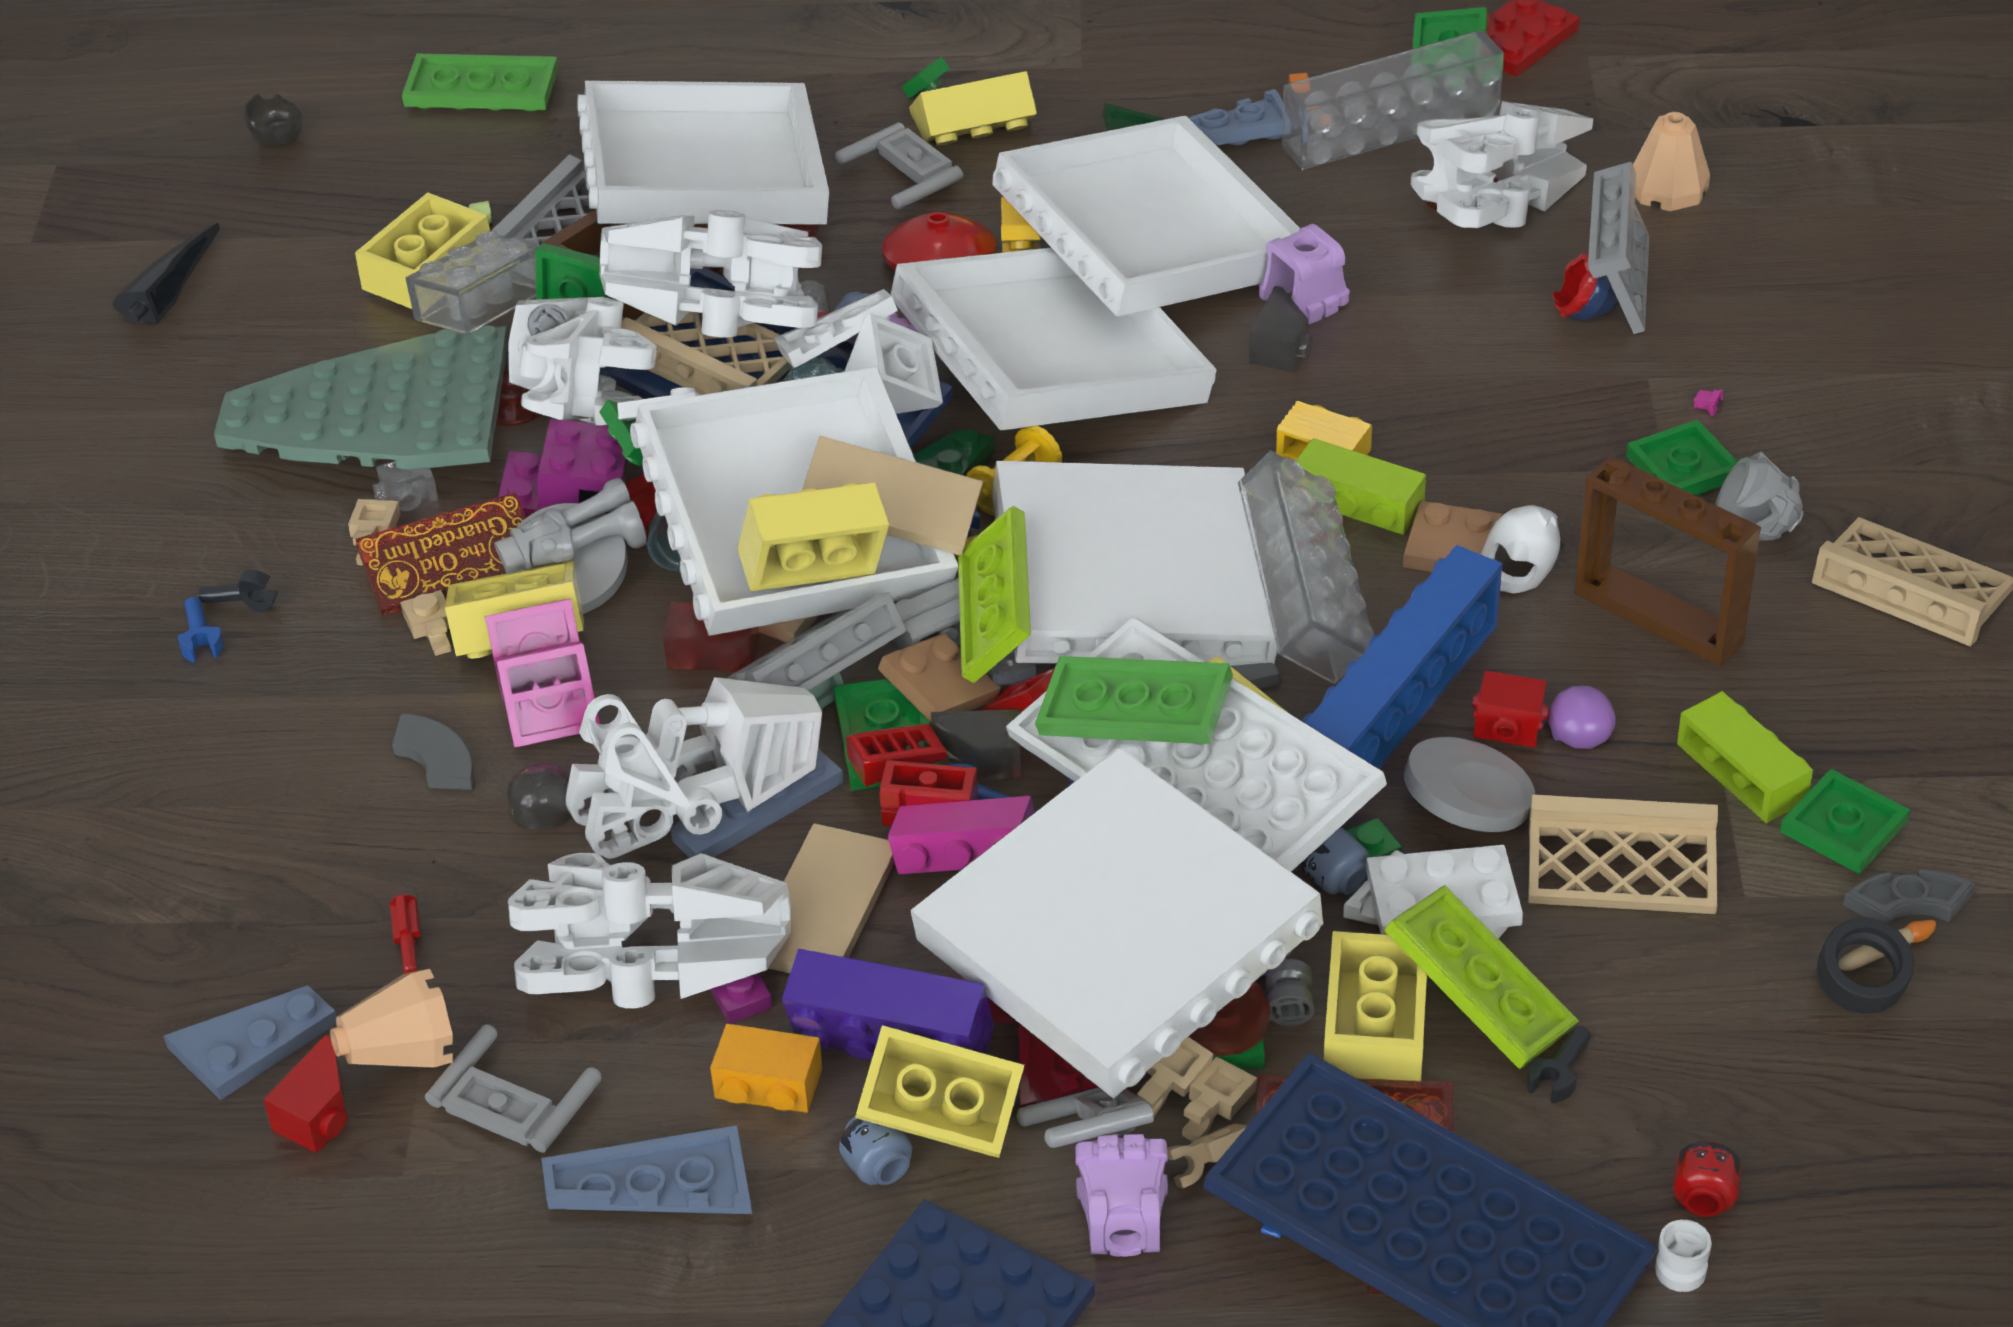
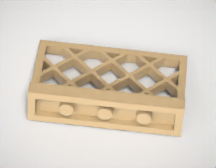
[621,311,792,395]
[1812,517,2013,647]
[1528,795,1718,914]

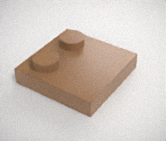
[1403,501,1503,572]
[878,633,1001,725]

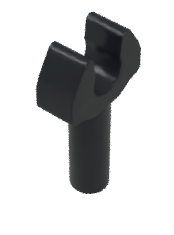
[198,570,278,612]
[1527,1026,1591,1103]

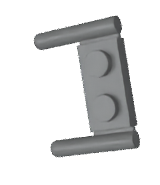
[834,122,963,209]
[425,1024,602,1152]
[1016,1087,1154,1148]

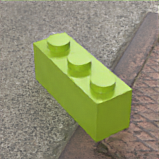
[1291,438,1426,535]
[1677,691,1813,824]

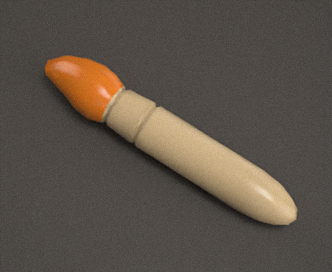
[1838,920,1936,971]

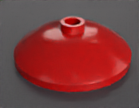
[882,212,996,271]

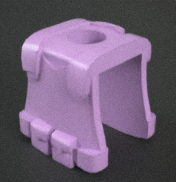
[1259,224,1350,326]
[1075,1134,1168,1256]

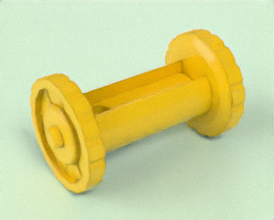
[966,425,1062,516]

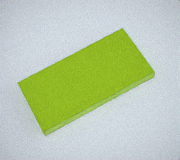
[958,505,1031,683]
[1384,885,1579,1069]

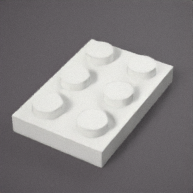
[1366,845,1523,935]

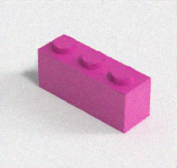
[888,796,1035,874]

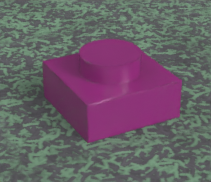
[711,973,773,1024]

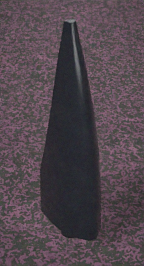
[112,223,220,324]

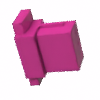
[1694,389,1724,417]

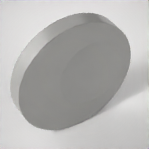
[505,503,628,613]
[1404,737,1535,832]

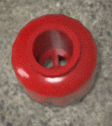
[1673,1140,1742,1217]

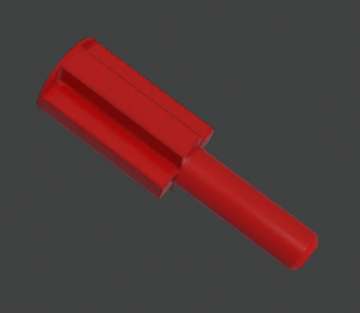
[390,894,421,974]

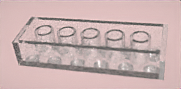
[1282,30,1504,170]
[1237,450,1374,685]

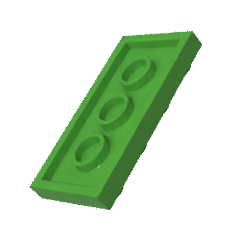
[402,53,559,111]
[1035,656,1233,744]

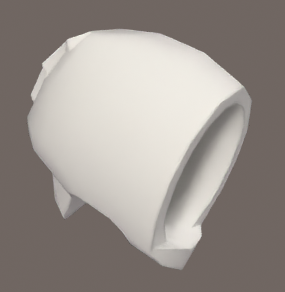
[1481,505,1560,593]

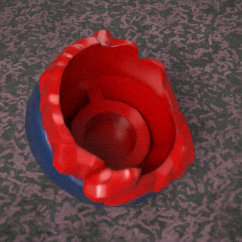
[1552,253,1619,321]

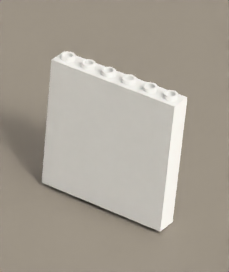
[577,81,829,224]
[992,115,1301,317]
[891,248,1217,430]
[630,367,959,636]
[992,461,1280,666]
[910,747,1323,1099]

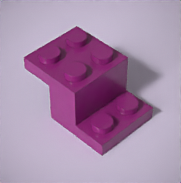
[496,419,627,520]

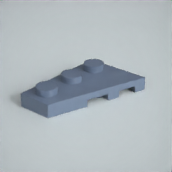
[1189,89,1296,145]
[163,985,337,1100]

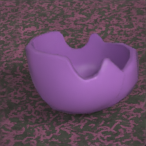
[1545,686,1616,749]

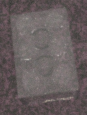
[405,231,540,335]

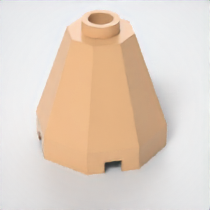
[1633,112,1710,211]
[330,969,453,1067]

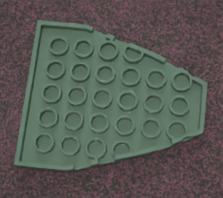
[214,325,509,470]

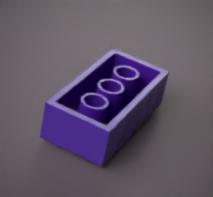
[782,948,994,1060]

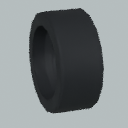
[1816,917,1915,1014]

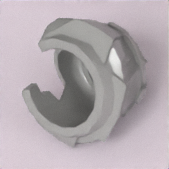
[1716,452,1804,541]

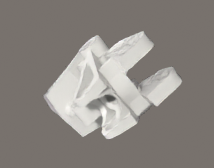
[1411,101,1593,228]
[599,210,822,337]
[508,297,657,425]
[565,677,822,859]
[508,853,791,1008]

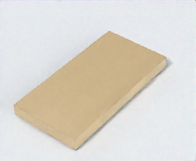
[802,436,983,556]
[768,823,895,973]

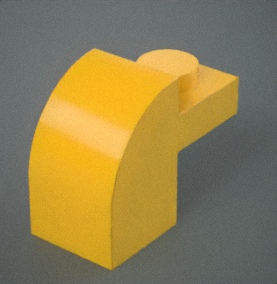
[1001,197,1041,253]

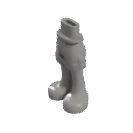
[494,478,647,571]

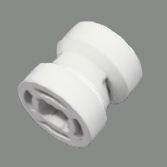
[1655,1220,1712,1292]

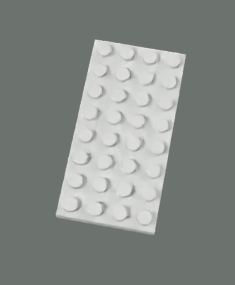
[1006,617,1387,872]

